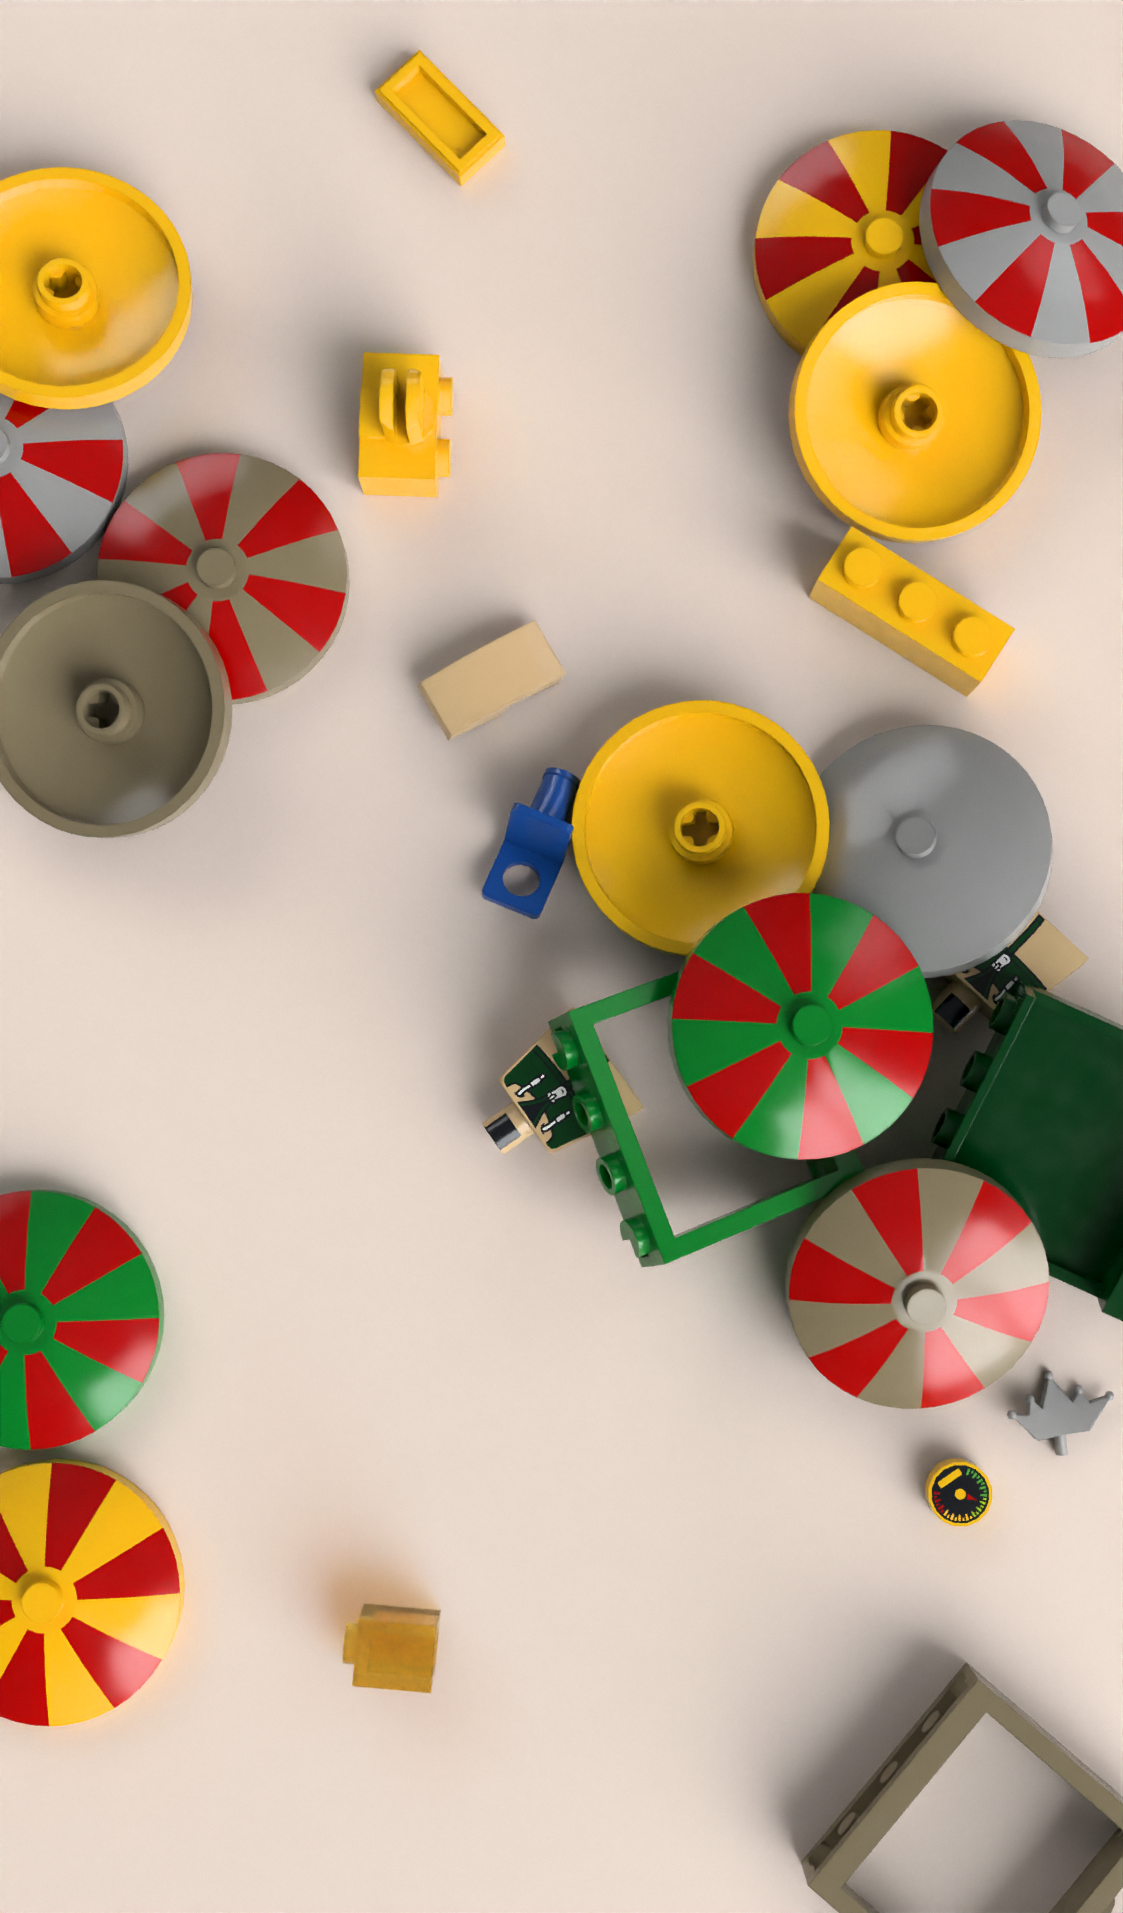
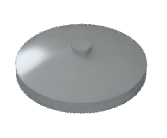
[813,725,1053,978]

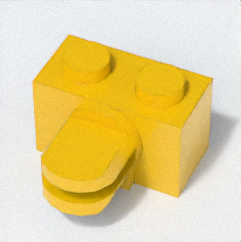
[358,352,454,497]

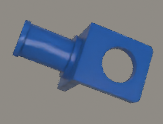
[481,767,581,919]

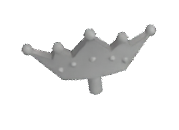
[1007,1371,1114,1456]

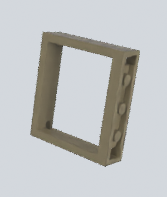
[801,1662,1123,1913]

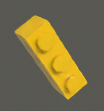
[809,526,1015,697]

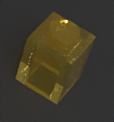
[342,1604,441,1693]

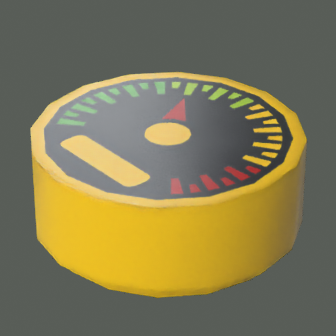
[925,1458,992,1526]

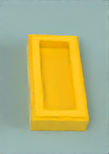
[375,50,505,186]

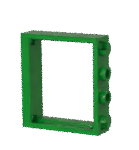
[548,971,864,1267]

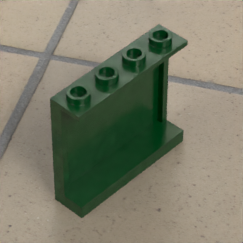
[931,980,1123,1321]

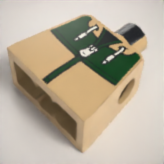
[931,911,1089,1034]
[482,1007,644,1154]

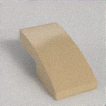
[417,620,566,741]

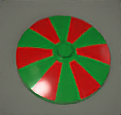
[667,893,933,1160]
[0,1189,164,1450]

